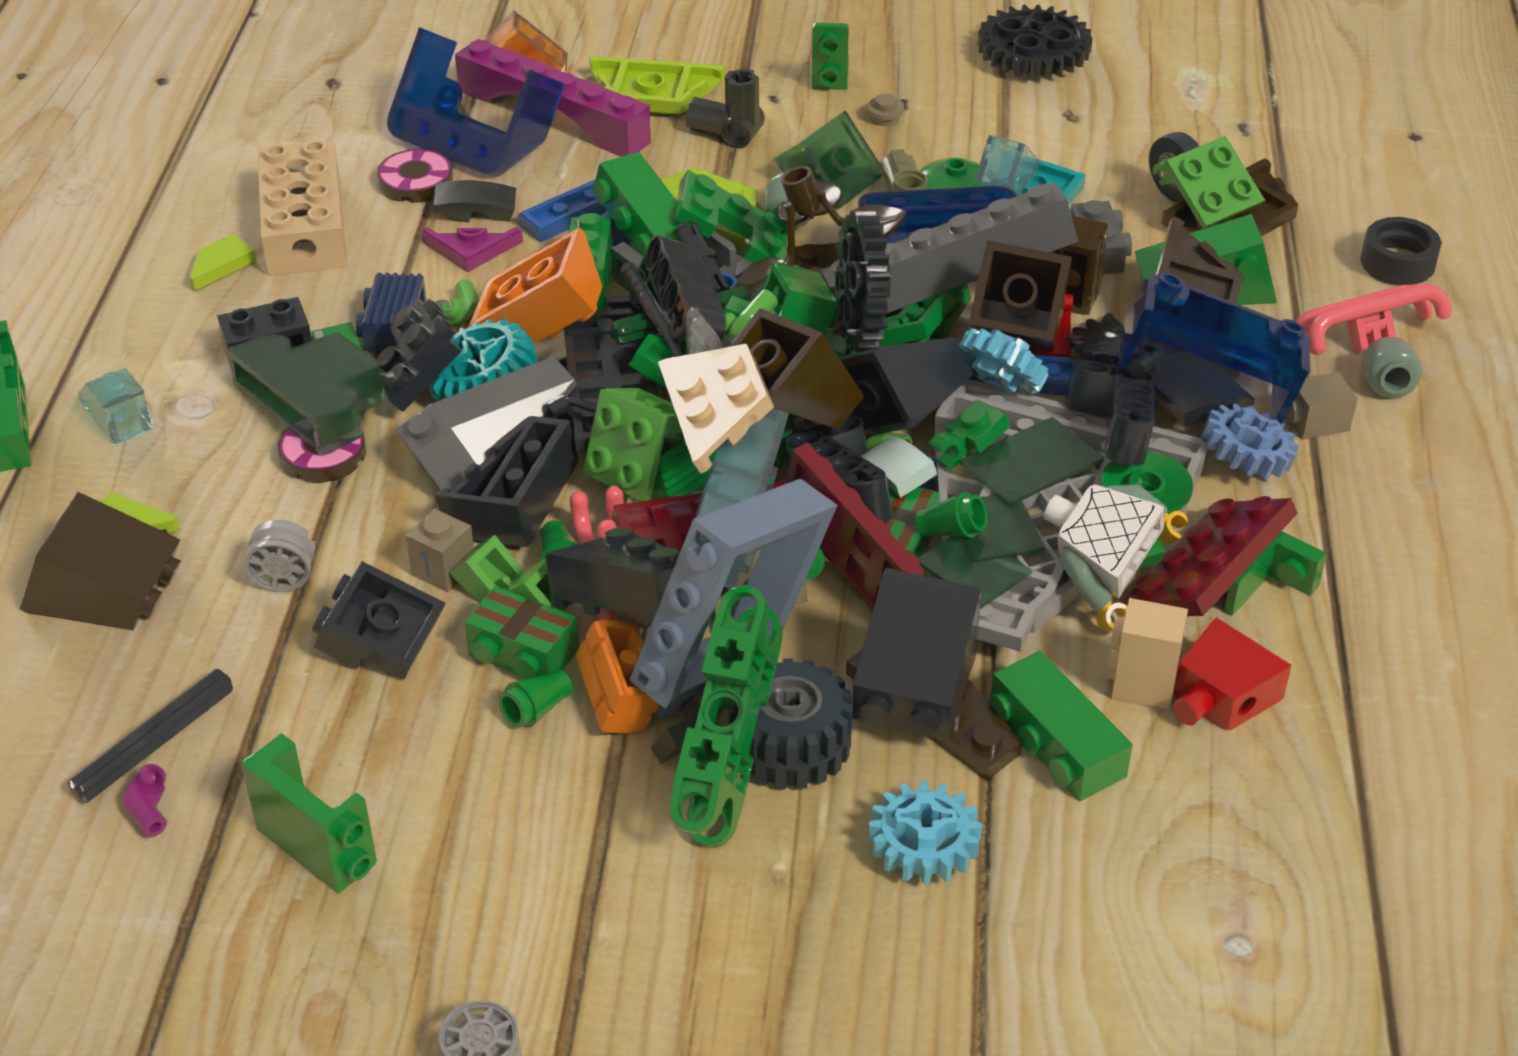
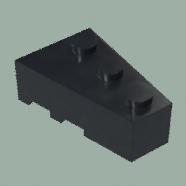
[435,416,579,547]
[545,528,680,627]

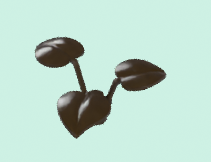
[734,166,907,300]

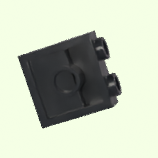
[373,298,461,412]
[312,561,446,680]

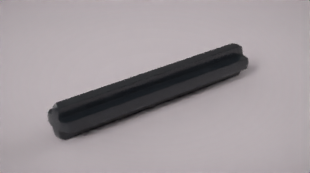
[67,669,233,803]

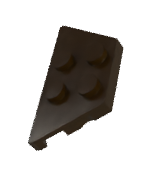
[1161,158,1298,236]
[1141,216,1243,356]

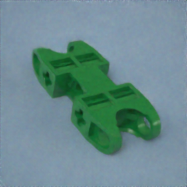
[670,585,783,847]

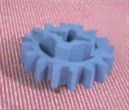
[1201,404,1299,479]

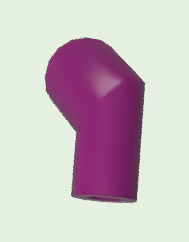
[123,764,167,837]

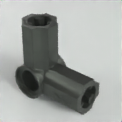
[686,68,765,148]

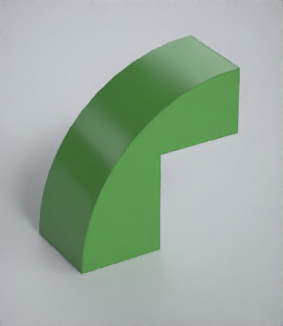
[449,535,565,611]

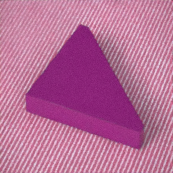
[421,227,523,272]

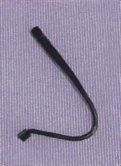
[547,262,683,418]

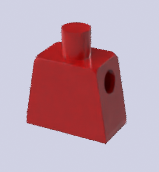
[1173,617,1292,730]

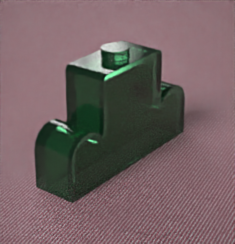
[227,333,384,455]

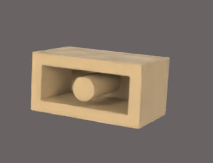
[1105,598,1188,710]

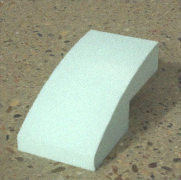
[861,437,937,498]

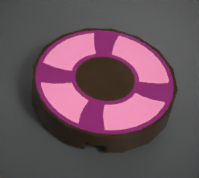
[377,149,453,202]
[278,415,367,483]

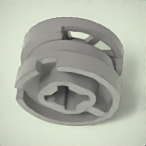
[244,520,315,592]
[439,1000,522,1056]

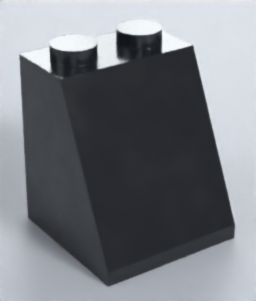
[839,337,974,437]
[852,568,982,740]

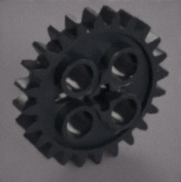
[977,4,1093,79]
[835,211,891,352]

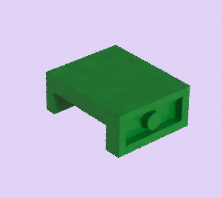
[241,733,377,894]

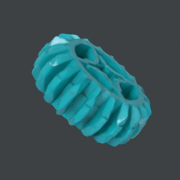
[427,319,538,402]

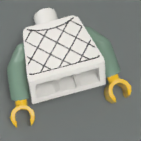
[1044,484,1188,633]

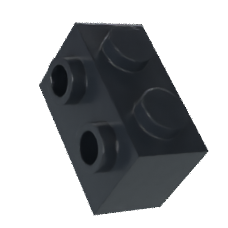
[217,297,315,377]

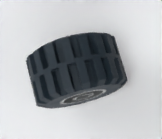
[728,658,853,790]

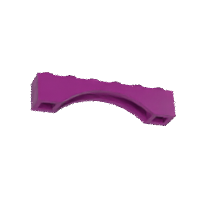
[455,39,651,157]

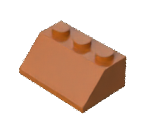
[468,227,602,344]

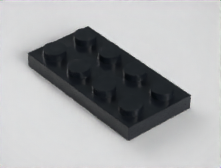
[564,326,658,452]

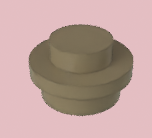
[867,94,904,126]

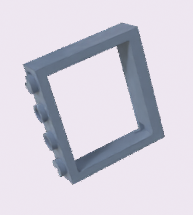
[629,479,837,709]

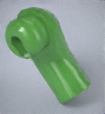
[442,279,480,325]
[724,290,778,335]

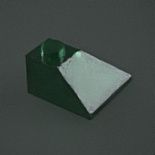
[774,110,883,210]

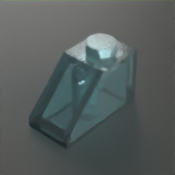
[975,135,1040,199]
[78,368,153,445]

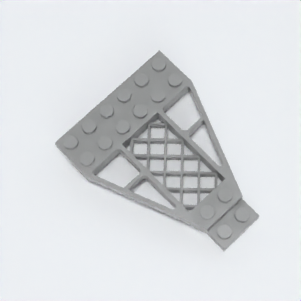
[934,379,1210,652]

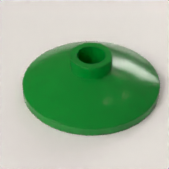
[920,158,993,203]
[1101,452,1193,514]

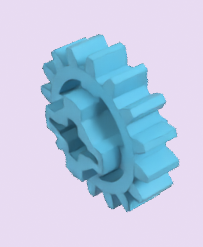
[959,328,1049,395]
[869,781,982,884]

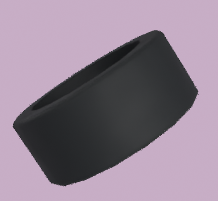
[1360,217,1442,285]

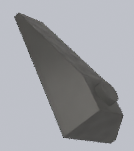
[396,356,577,490]

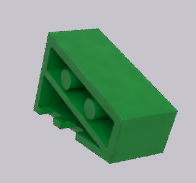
[1134,214,1277,305]
[0,320,31,472]

